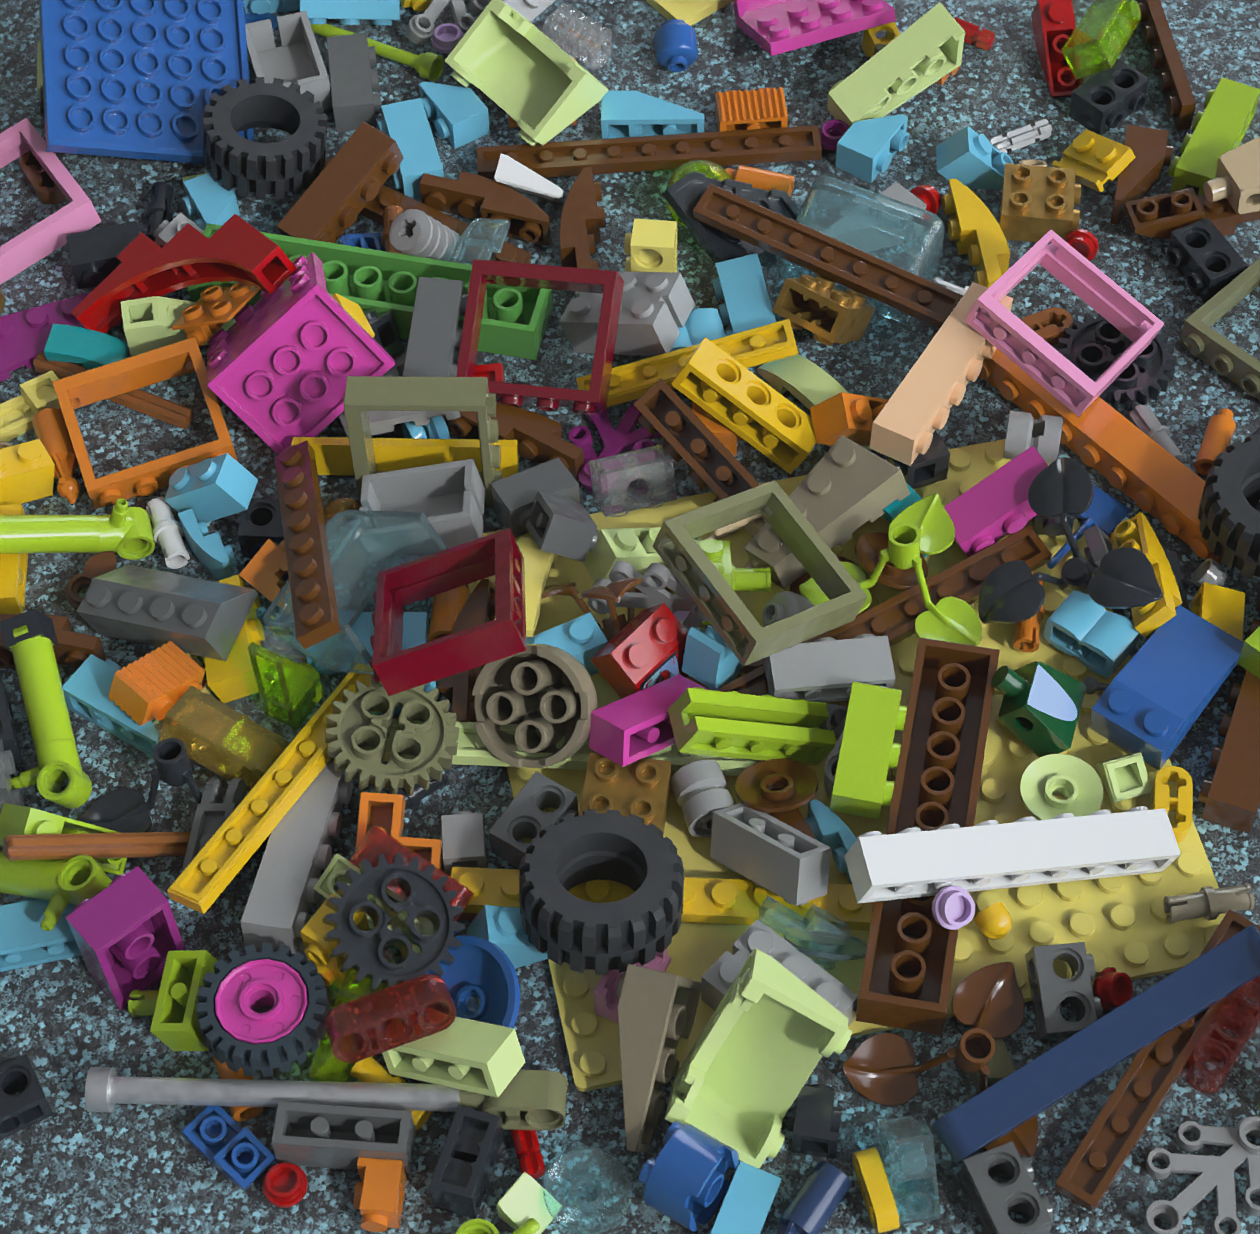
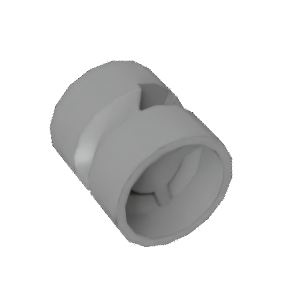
[1003,410,1063,465]
[670,760,736,838]

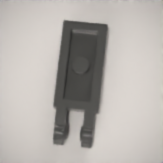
[181,778,247,873]

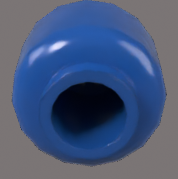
[653,19,698,72]

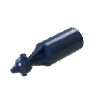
[777,1161,852,1234]

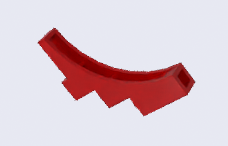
[70,214,297,334]

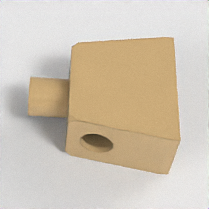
[1203,136,1260,214]

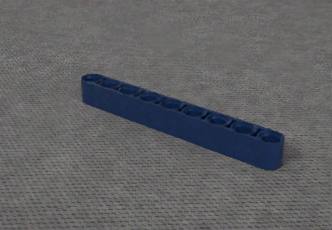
[931,924,1260,1164]

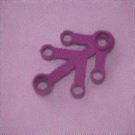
[568,399,663,493]

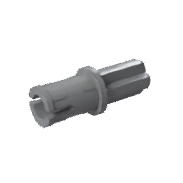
[1129,404,1185,463]

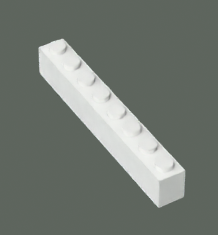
[844,806,1181,903]

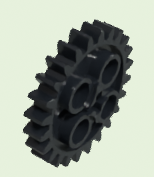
[1057,313,1177,411]
[322,853,465,996]

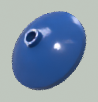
[406,935,520,1028]

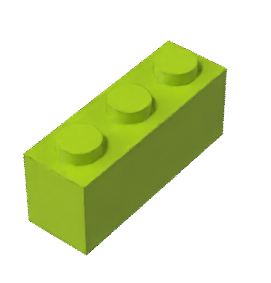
[830,682,907,819]

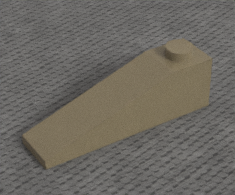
[616,964,701,1153]

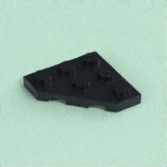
[662,171,806,265]

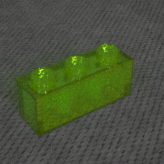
[1062,0,1142,80]

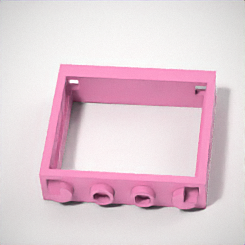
[0,117,102,285]
[964,230,1164,417]

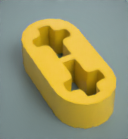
[1152,766,1193,843]
[852,1147,900,1234]

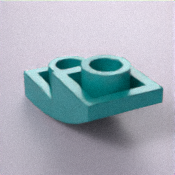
[44,324,129,370]

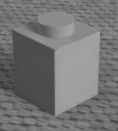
[441,811,487,879]

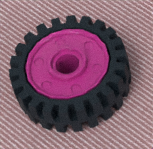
[196,943,329,1077]

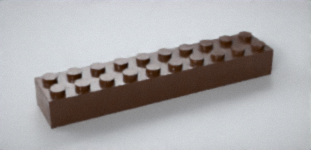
[856,637,1000,1036]

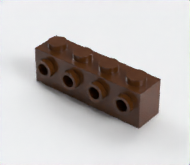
[277,121,404,244]
[634,378,760,502]

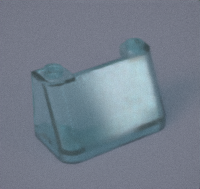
[776,176,944,324]

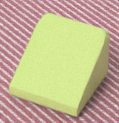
[1095,752,1152,803]
[497,1172,562,1234]

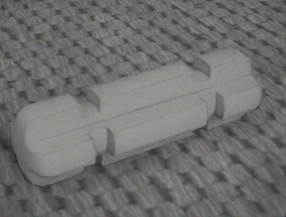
[989,118,1052,153]

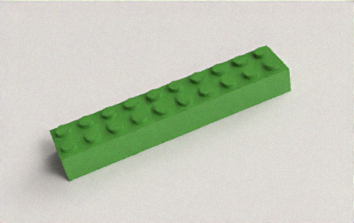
[188,223,554,360]

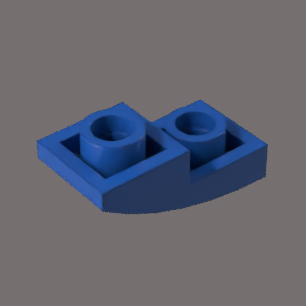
[182,1106,276,1191]

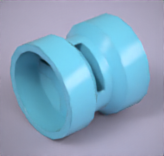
[401,415,450,439]

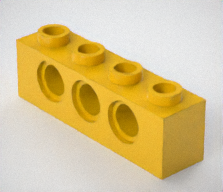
[671,337,816,474]

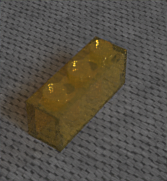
[159,685,291,792]

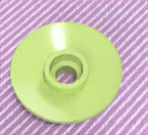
[1020,754,1104,820]

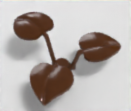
[541,571,673,642]
[842,962,1039,1158]

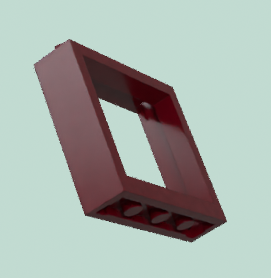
[456,259,624,415]
[369,528,527,696]

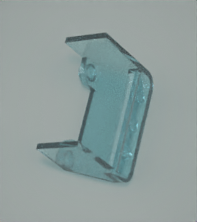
[264,510,448,674]

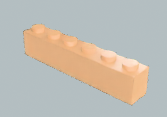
[870,282,1013,466]

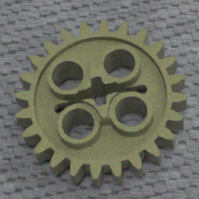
[325,675,459,796]

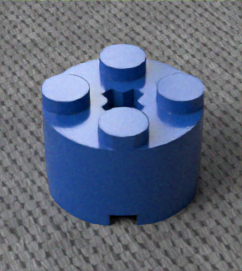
[639,1121,739,1232]

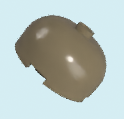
[472,644,598,768]

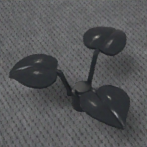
[978,457,1163,624]
[76,704,268,857]

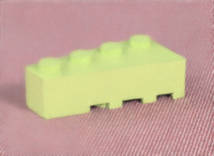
[828,2,965,128]

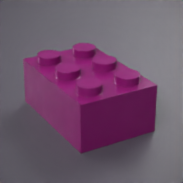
[66,866,186,1011]

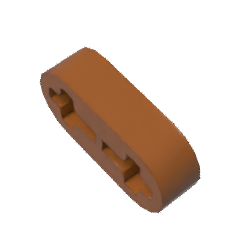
[1020,307,1072,346]

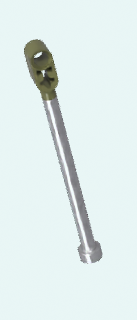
[85,1067,568,1130]

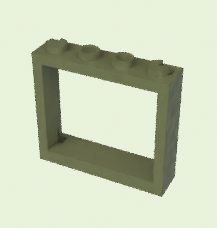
[1179,258,1260,400]
[344,376,503,508]
[652,480,868,666]

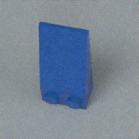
[1090,605,1244,771]

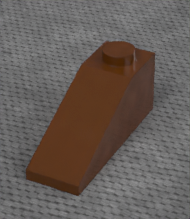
[1110,125,1173,225]

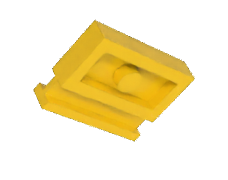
[1051,129,1136,193]

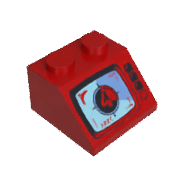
[590,603,689,699]

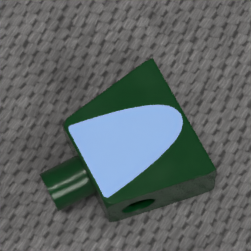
[991,661,1087,758]

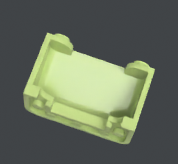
[445,0,609,147]
[665,948,852,1169]

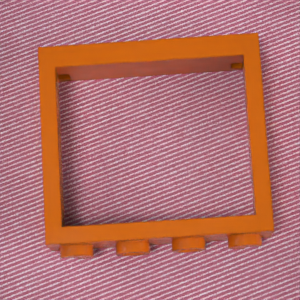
[53,337,238,510]

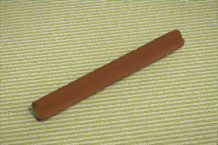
[33,352,194,429]
[2,832,191,861]

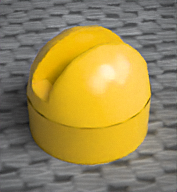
[974,902,1012,940]

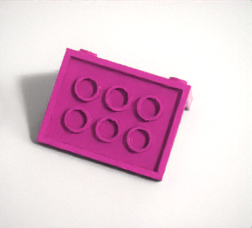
[733,0,896,56]
[207,252,395,455]

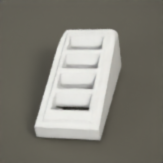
[494,153,563,203]

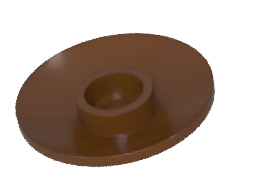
[855,532,928,590]
[735,759,818,813]

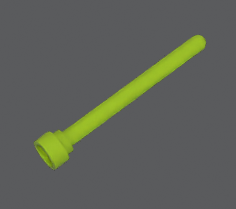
[310,23,444,82]

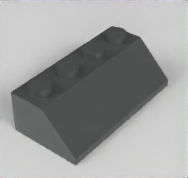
[77,565,258,661]

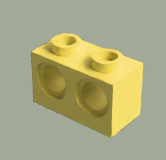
[624,218,678,273]

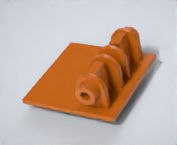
[171,282,260,346]

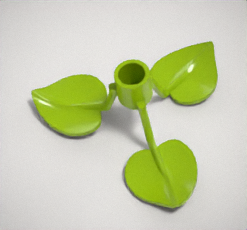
[799,493,982,646]

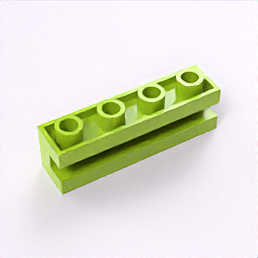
[1168,77,1260,196]
[668,687,837,766]

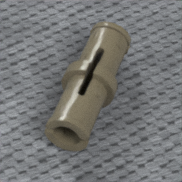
[1163,883,1255,924]

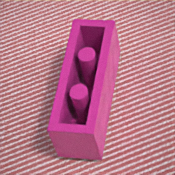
[944,446,1048,557]
[589,674,709,767]

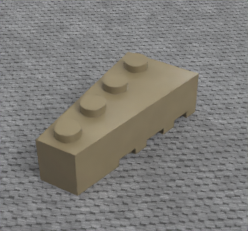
[744,435,910,589]

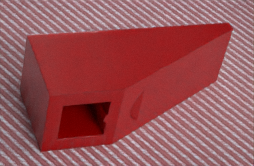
[1031,0,1083,98]

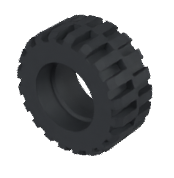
[1198,434,1260,579]
[519,809,684,975]

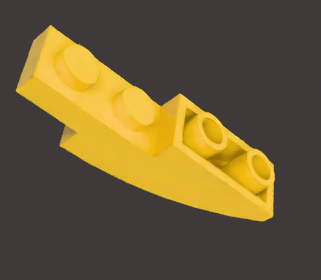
[942,178,1010,288]
[1111,512,1182,638]

